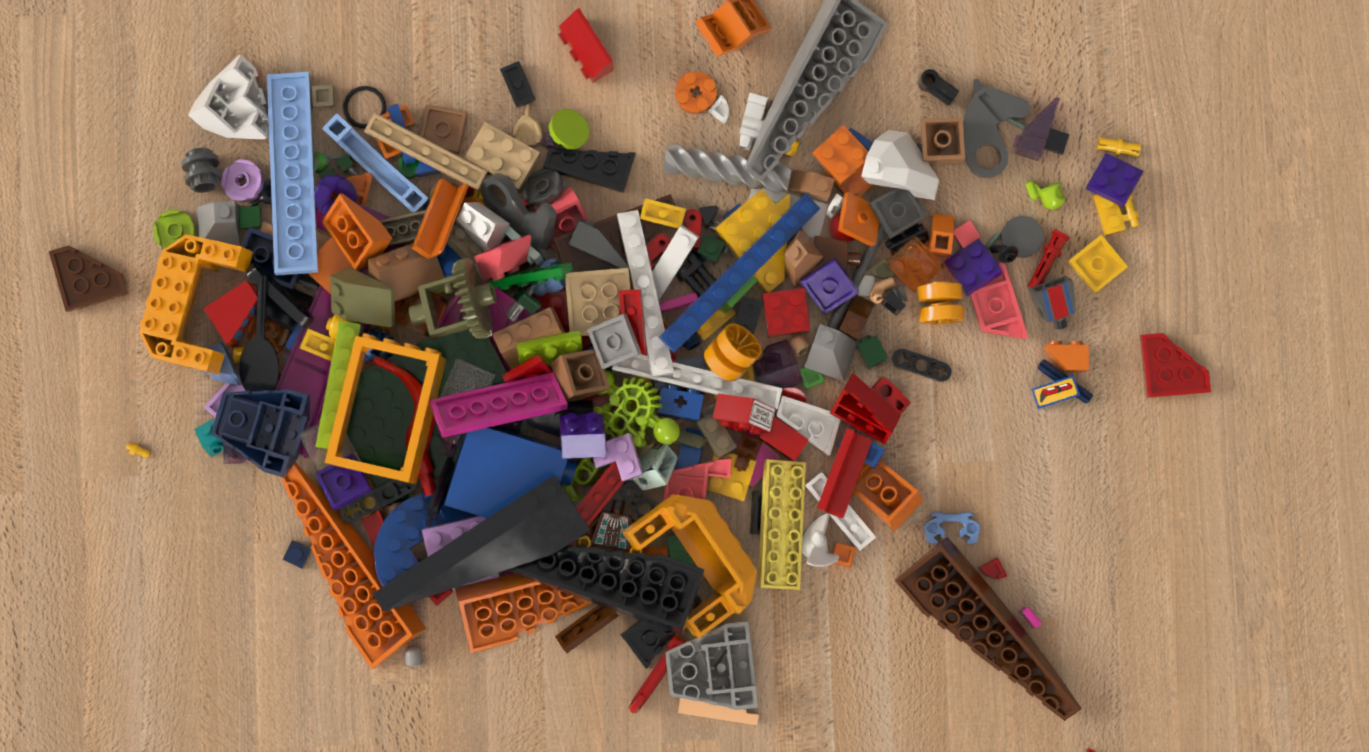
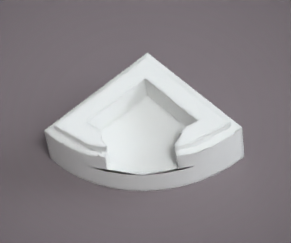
[708,95,729,125]
[826,194,843,220]

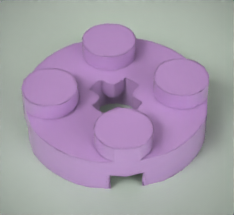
[221,159,264,202]

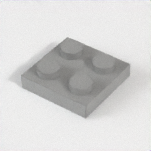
[587,314,642,369]

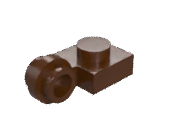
[734,433,763,472]

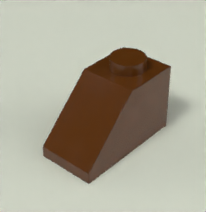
[838,294,875,341]

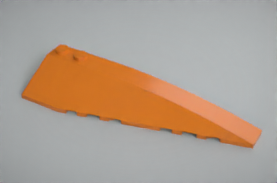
[280,462,426,669]

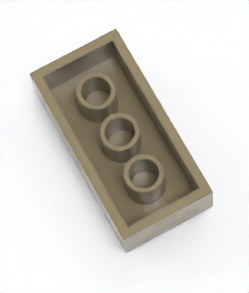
[380,210,426,248]

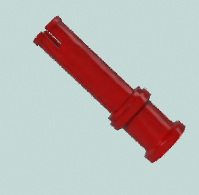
[1027,229,1070,288]

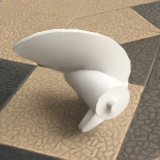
[802,513,839,567]

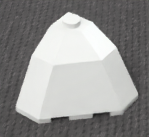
[188,54,269,139]
[861,130,939,200]

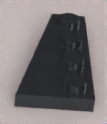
[543,147,636,193]
[620,594,702,669]

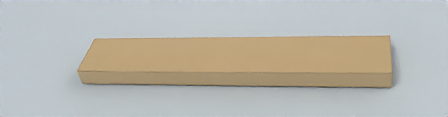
[364,113,488,191]

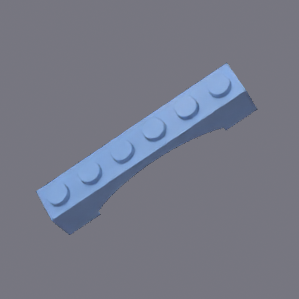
[322,113,429,213]

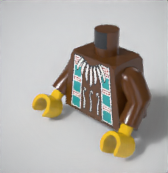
[577,499,643,553]

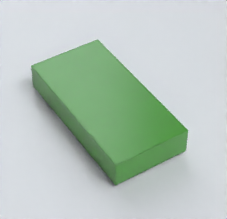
[720,276,758,314]

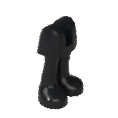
[676,250,716,298]

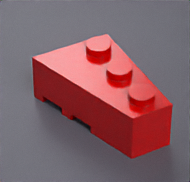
[830,373,901,444]

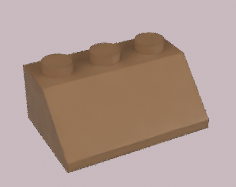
[368,243,444,302]
[493,307,565,369]

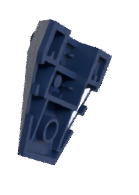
[211,389,310,478]

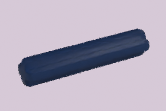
[1037,359,1093,404]

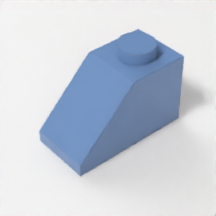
[203,342,242,386]

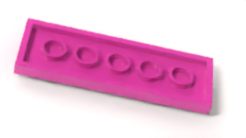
[430,372,568,438]

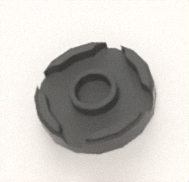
[523,168,564,207]
[1001,216,1044,258]

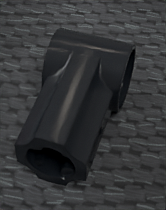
[918,69,959,106]

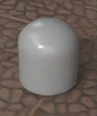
[404,646,423,667]

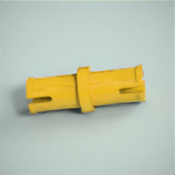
[1096,136,1141,157]

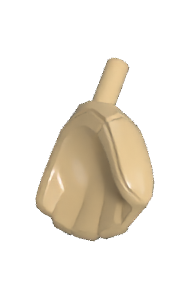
[512,104,544,146]

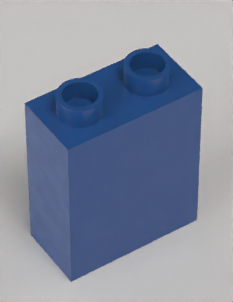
[444,426,577,518]

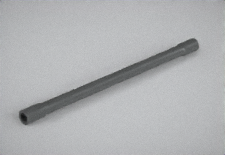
[827,143,922,330]

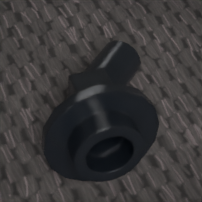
[990,245,1018,263]

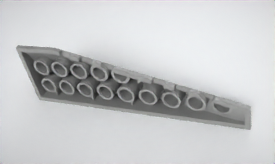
[744,0,888,181]

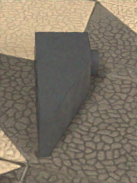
[568,219,628,269]

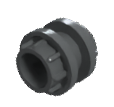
[181,148,222,193]

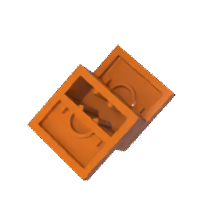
[695,0,772,57]
[812,125,874,198]

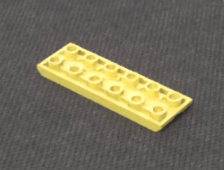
[758,459,806,590]

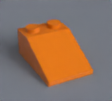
[322,193,392,270]
[853,460,923,531]

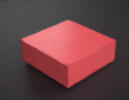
[954,220,981,249]

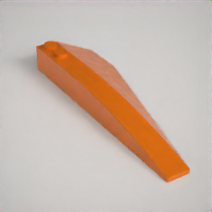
[455,546,668,653]

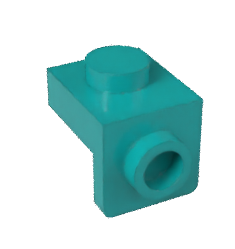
[194,419,229,457]

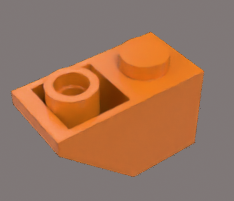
[927,213,954,258]
[1043,341,1089,372]

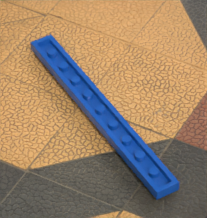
[659,193,820,353]

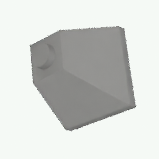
[197,201,241,246]
[804,324,857,382]

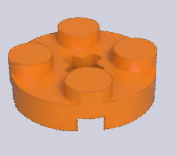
[675,71,717,114]

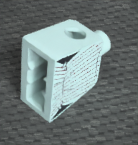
[628,444,678,490]

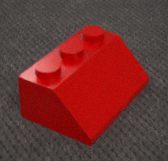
[558,8,614,83]

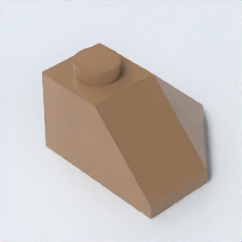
[784,229,823,287]

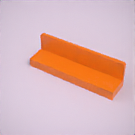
[412,178,468,260]

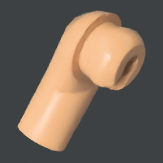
[870,277,895,304]

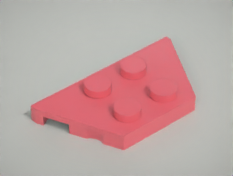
[970,262,1029,339]

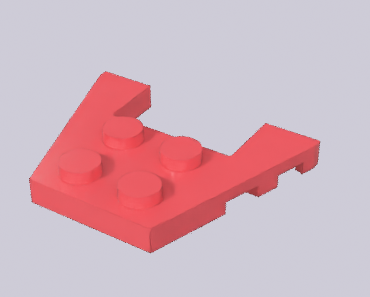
[664,457,732,521]

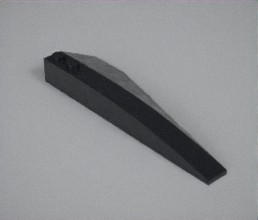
[373,475,590,612]
[507,546,705,635]

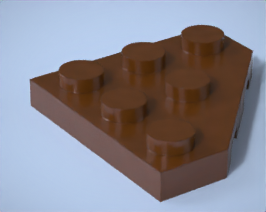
[49,245,128,312]

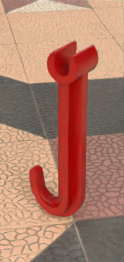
[628,634,686,714]

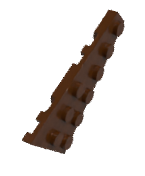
[553,194,675,273]

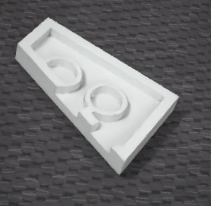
[775,396,840,456]

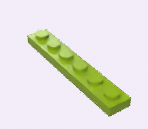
[315,320,361,449]

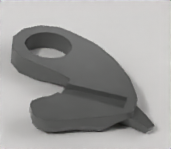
[963,79,1030,179]
[481,173,557,261]

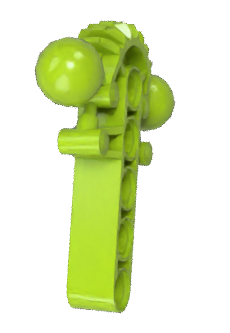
[574,369,680,485]

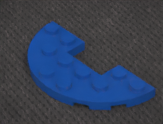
[374,493,487,587]

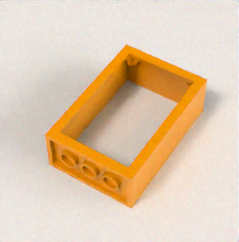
[325,334,447,484]

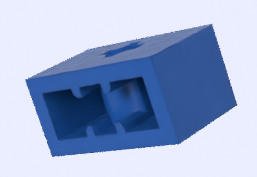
[657,385,704,422]

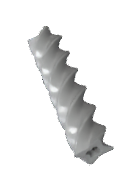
[663,144,791,193]

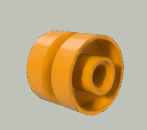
[918,281,965,325]
[704,324,762,381]

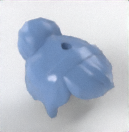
[530,259,566,296]

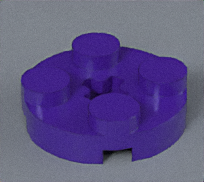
[314,175,357,216]

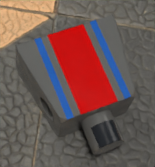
[1028,276,1075,329]

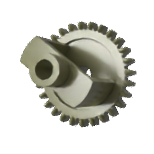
[409,258,497,340]

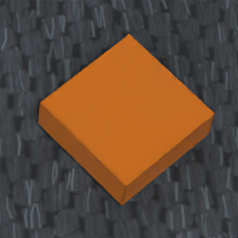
[832,542,856,568]

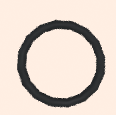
[343,86,386,128]

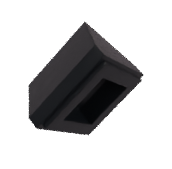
[699,205,719,228]

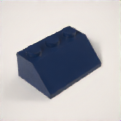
[241,227,303,290]

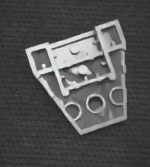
[665,621,758,710]

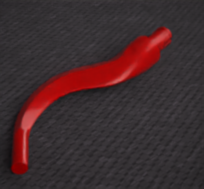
[373,355,436,496]

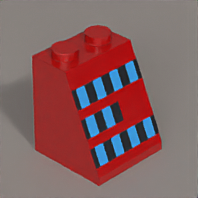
[203,280,258,348]

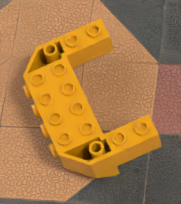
[139,234,253,375]
[622,494,757,638]

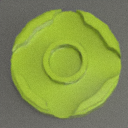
[549,109,590,149]
[153,210,196,249]

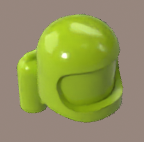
[1025,179,1066,210]

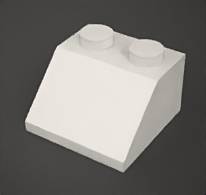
[456,202,510,252]

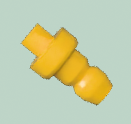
[126,442,151,458]

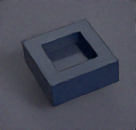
[283,540,312,569]

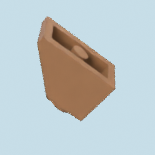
[788,170,835,203]

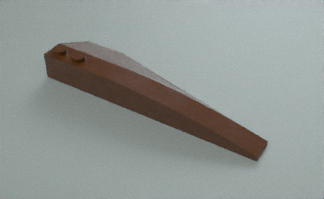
[895,537,1082,721]

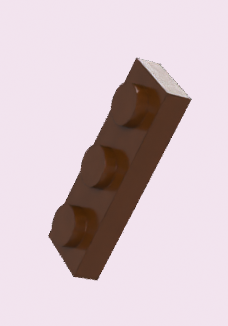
[555,605,619,654]

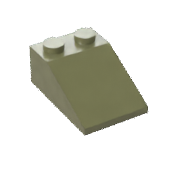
[330,267,395,328]

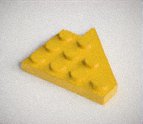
[714,189,791,293]

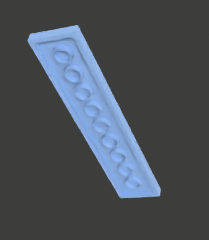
[267,72,319,275]

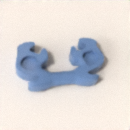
[923,512,980,544]

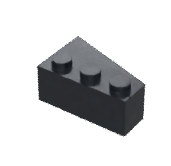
[527,400,593,438]

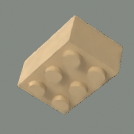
[464,122,541,193]

